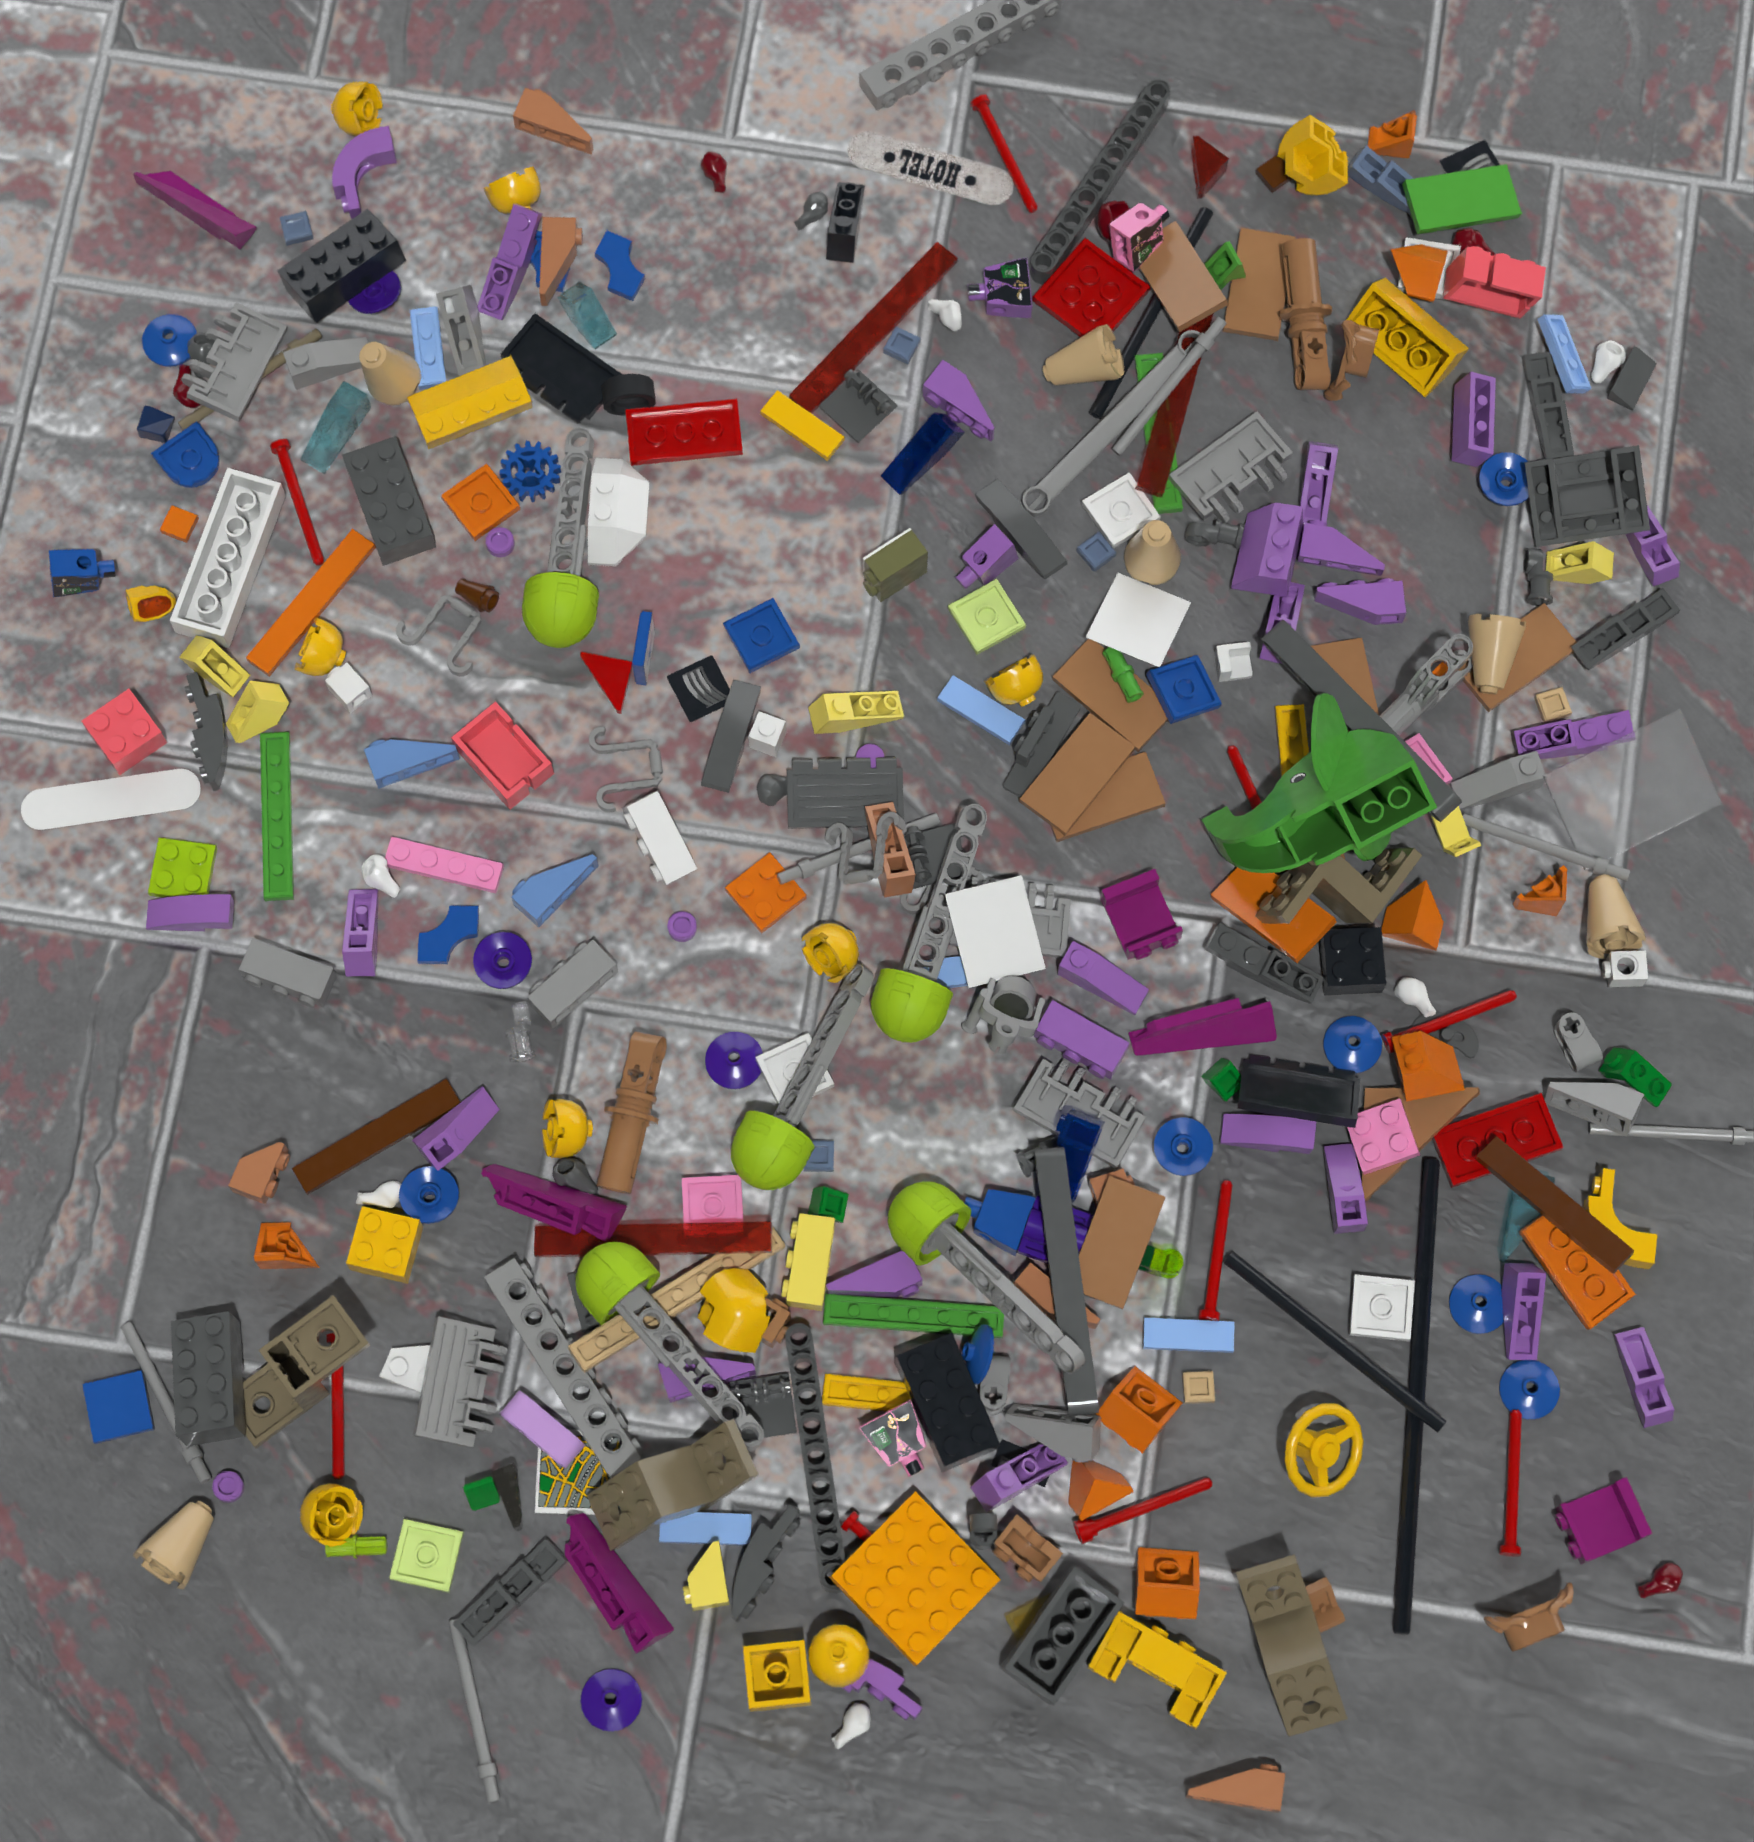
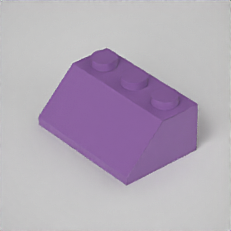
[1231,503,1304,597]

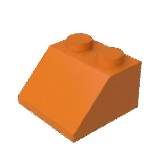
[1392,1031,1465,1102]
[1096,1366,1182,1453]
[1135,1547,1200,1619]

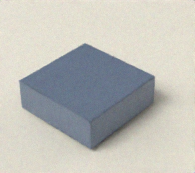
[279,211,314,246]
[883,326,921,365]
[1076,532,1117,572]
[804,1140,834,1172]

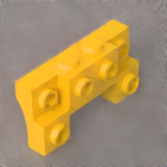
[1088,1611,1227,1730]

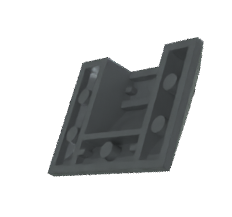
[1525,445,1650,547]

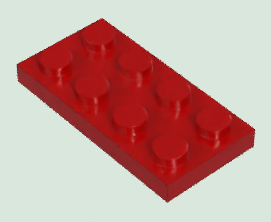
[625,399,743,466]
[1432,1093,1564,1188]

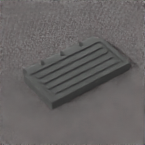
[787,757,904,829]

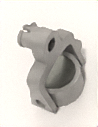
[961,976,1045,1054]

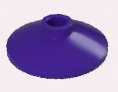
[348,271,401,314]
[473,932,532,989]
[705,1032,763,1089]
[581,1669,642,1731]

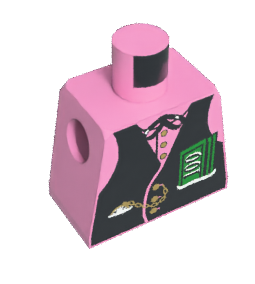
[1109,203,1170,272]
[859,1399,927,1477]

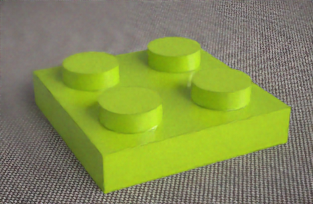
[148,838,217,898]

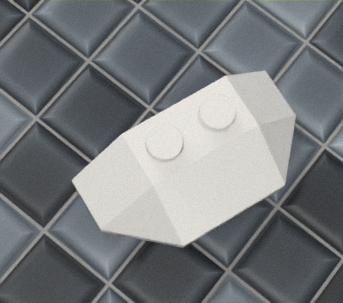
[588,458,650,566]

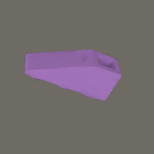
[923,360,994,441]
[1314,578,1406,625]
[412,1086,500,1171]
[1323,1144,1368,1234]
[970,1444,1068,1513]

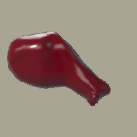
[700,152,727,193]
[1452,228,1495,256]
[173,364,201,408]
[1638,1562,1683,1598]

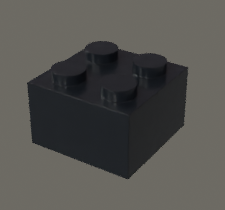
[1319,927,1386,996]

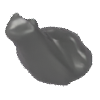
[794,192,828,230]
[187,333,215,378]
[757,774,787,806]
[552,1158,598,1195]

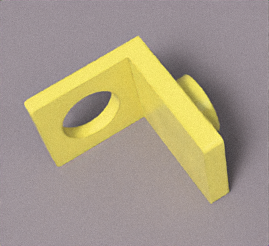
[1431,806,1481,857]

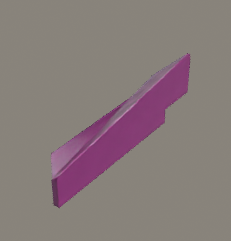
[133,171,257,250]
[1128,998,1277,1056]
[481,1164,627,1242]
[564,1513,674,1654]

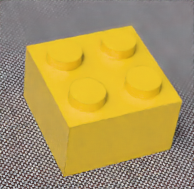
[346,1206,423,1284]
[743,1640,811,1712]

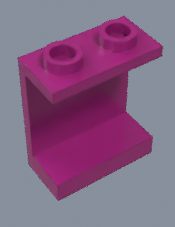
[1100,869,1183,960]
[1554,1477,1653,1565]

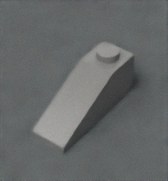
[436,285,486,376]
[283,337,368,390]
[1450,751,1546,810]
[1545,1082,1644,1137]
[1005,1403,1101,1462]

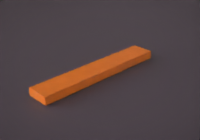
[246,529,376,677]

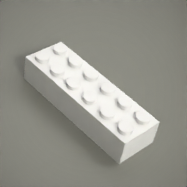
[170,468,286,648]

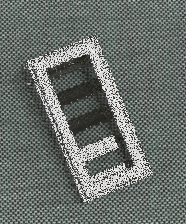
[492,1463,523,1532]

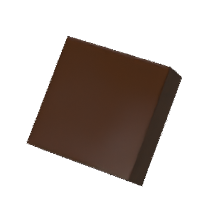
[1255,154,1292,193]

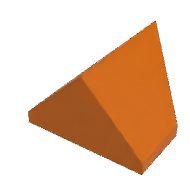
[1368,110,1417,159]
[1390,244,1448,303]
[1513,865,1567,917]
[1382,880,1444,951]
[254,1222,320,1269]
[1068,1460,1134,1521]

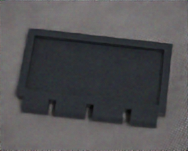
[501,313,622,424]
[1237,1054,1361,1128]

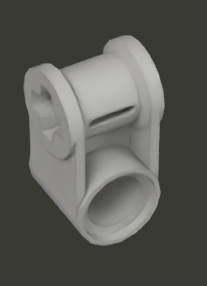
[1554,1012,1603,1072]
[979,1356,1011,1415]

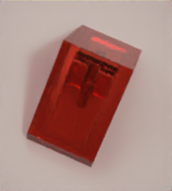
[1191,136,1229,199]

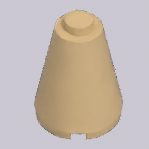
[1043,324,1124,385]
[359,342,421,405]
[1124,520,1181,585]
[1468,614,1526,695]
[1586,874,1646,959]
[134,1501,214,1589]

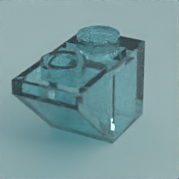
[557,281,617,350]

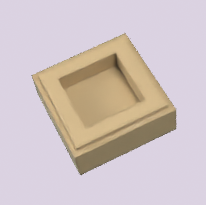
[1534,687,1572,724]
[1182,1371,1215,1404]

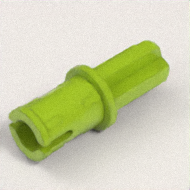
[325,1534,387,1559]

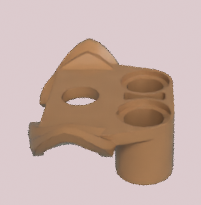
[1324,320,1379,401]
[1484,1582,1573,1652]

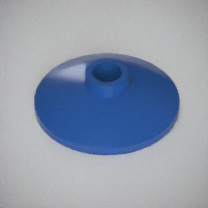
[142,314,197,367]
[1479,452,1529,506]
[1323,1016,1382,1074]
[1154,1117,1213,1176]
[399,1166,459,1224]
[1449,1274,1504,1334]
[962,1324,994,1384]
[1499,1360,1560,1420]

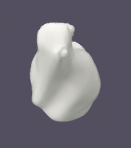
[928,298,961,332]
[1591,340,1626,383]
[362,855,400,898]
[1394,977,1436,1018]
[356,1181,401,1208]
[831,1703,871,1749]

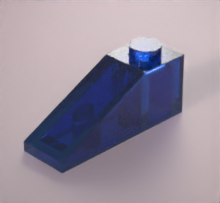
[881,412,965,495]
[1056,1109,1105,1205]

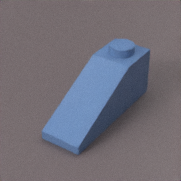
[364,739,460,789]
[511,854,599,928]

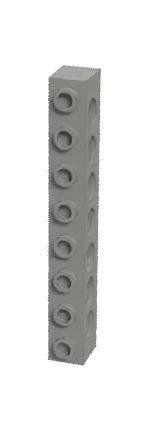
[859,0,1062,111]
[484,1258,644,1479]

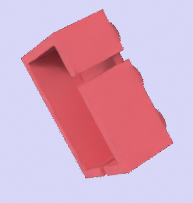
[1443,246,1546,319]
[451,701,554,810]

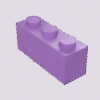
[1452,372,1496,467]
[1034,1000,1129,1080]

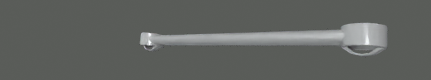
[1022,330,1203,517]

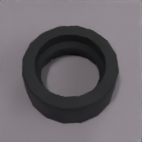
[601,374,656,416]

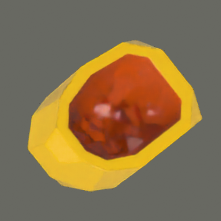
[125,585,176,622]

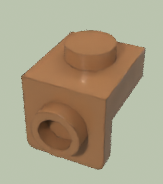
[761,1298,791,1348]
[1306,1577,1346,1633]

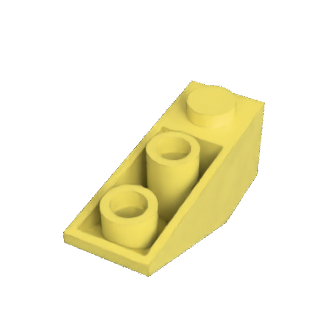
[808,691,904,734]

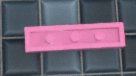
[385,836,504,894]

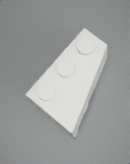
[622,791,697,885]

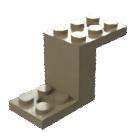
[1256,848,1422,924]
[243,1295,370,1449]
[587,1419,759,1551]
[1236,1554,1347,1737]

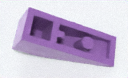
[1300,441,1338,527]
[1297,520,1385,576]
[1259,582,1305,664]
[342,889,378,977]
[1058,941,1149,1015]
[826,1250,923,1298]
[1502,1263,1546,1360]
[658,1357,756,1403]

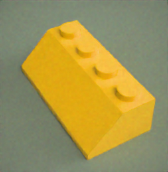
[1346,278,1469,397]
[407,356,533,450]

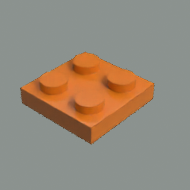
[441,463,521,541]
[725,852,807,934]

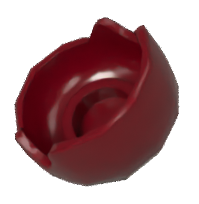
[1097,200,1130,243]

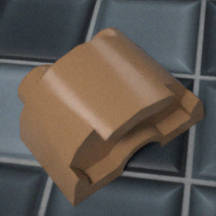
[992,1514,1063,1583]

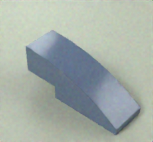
[1348,145,1414,214]

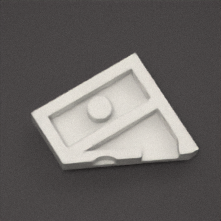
[380,1345,430,1394]

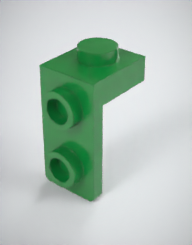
[1599,1047,1672,1107]

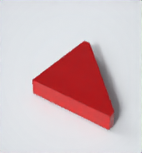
[580,652,633,714]

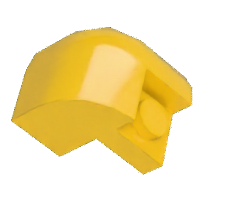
[1278,115,1348,195]
[697,1268,770,1353]

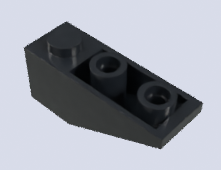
[826,182,865,262]

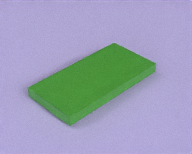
[1402,164,1522,234]

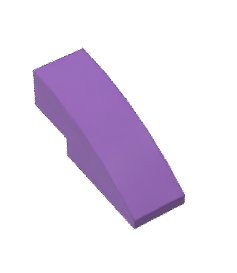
[1626,505,1680,586]
[146,894,234,931]
[1220,1114,1316,1154]
[1615,1327,1674,1428]

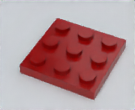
[1033,238,1150,337]

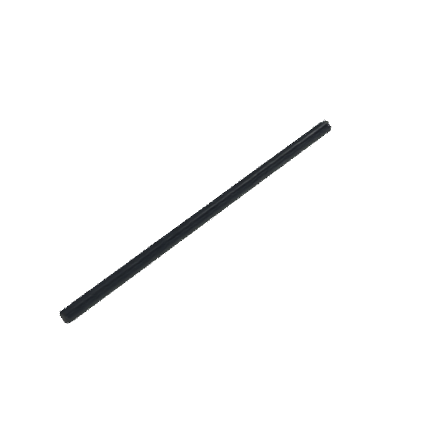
[1393,1158,1440,1635]

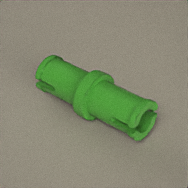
[1102,647,1144,703]

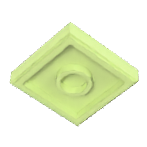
[948,579,1026,655]
[389,1519,464,1593]

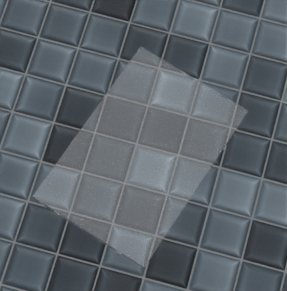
[1543,709,1722,870]

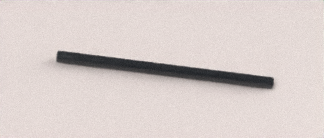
[1089,207,1213,419]
[1224,1252,1447,1433]

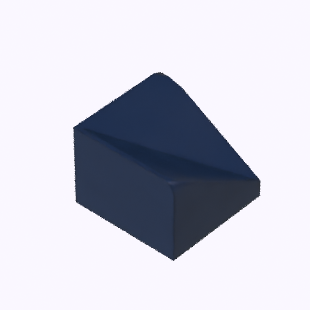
[137,405,175,443]

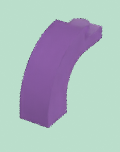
[332,126,397,220]

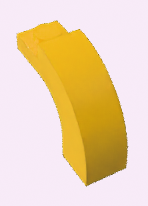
[1583,1168,1657,1269]

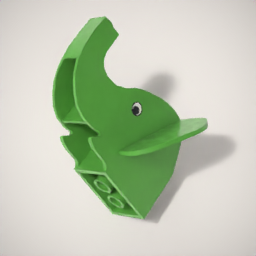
[1202,693,1437,873]

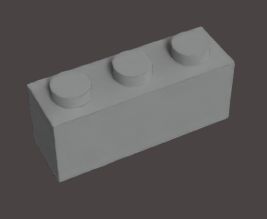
[239,938,337,1008]
[527,940,618,1029]

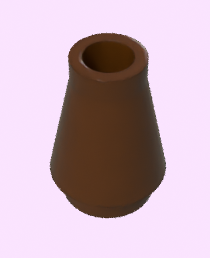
[455,578,499,613]

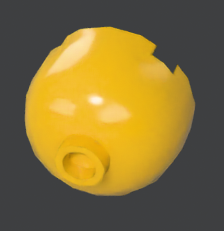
[331,81,383,137]
[483,167,541,214]
[294,617,346,676]
[985,654,1043,707]
[802,923,859,983]
[542,1099,593,1158]
[300,1483,363,1547]
[808,1624,869,1687]

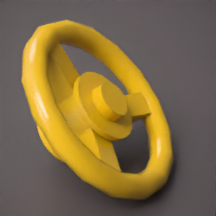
[1284,1403,1364,1497]

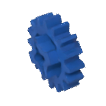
[499,441,561,502]

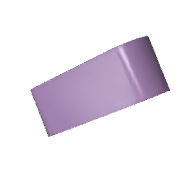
[499,1390,585,1469]

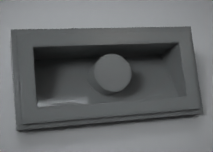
[1608,346,1657,411]

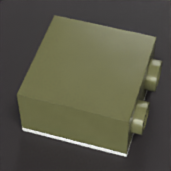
[863,528,928,603]

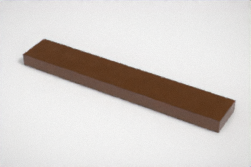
[292,1079,461,1195]
[1476,1136,1634,1274]

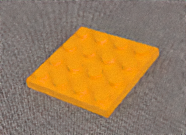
[829,1491,1001,1666]

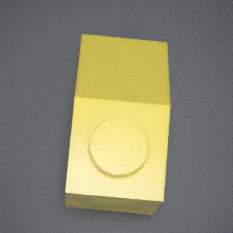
[1546,541,1614,584]
[179,635,250,697]
[226,681,289,743]
[683,1541,730,1611]

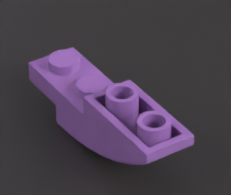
[477,204,542,320]
[1514,710,1635,759]
[841,1659,922,1720]

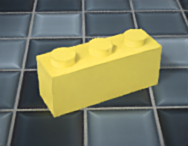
[781,1213,835,1311]

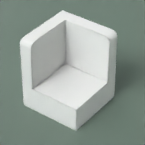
[1214,642,1253,682]

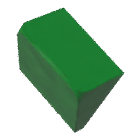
[1201,1058,1241,1102]
[808,1186,849,1223]
[463,1476,500,1511]

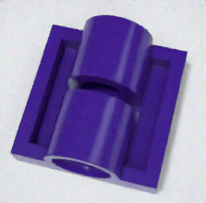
[1017,1196,1093,1264]

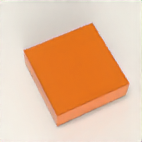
[160,505,199,543]

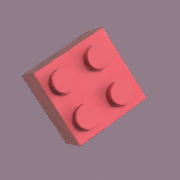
[81,689,167,776]

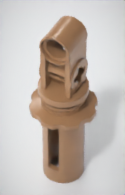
[1280,238,1332,390]
[596,1032,667,1194]

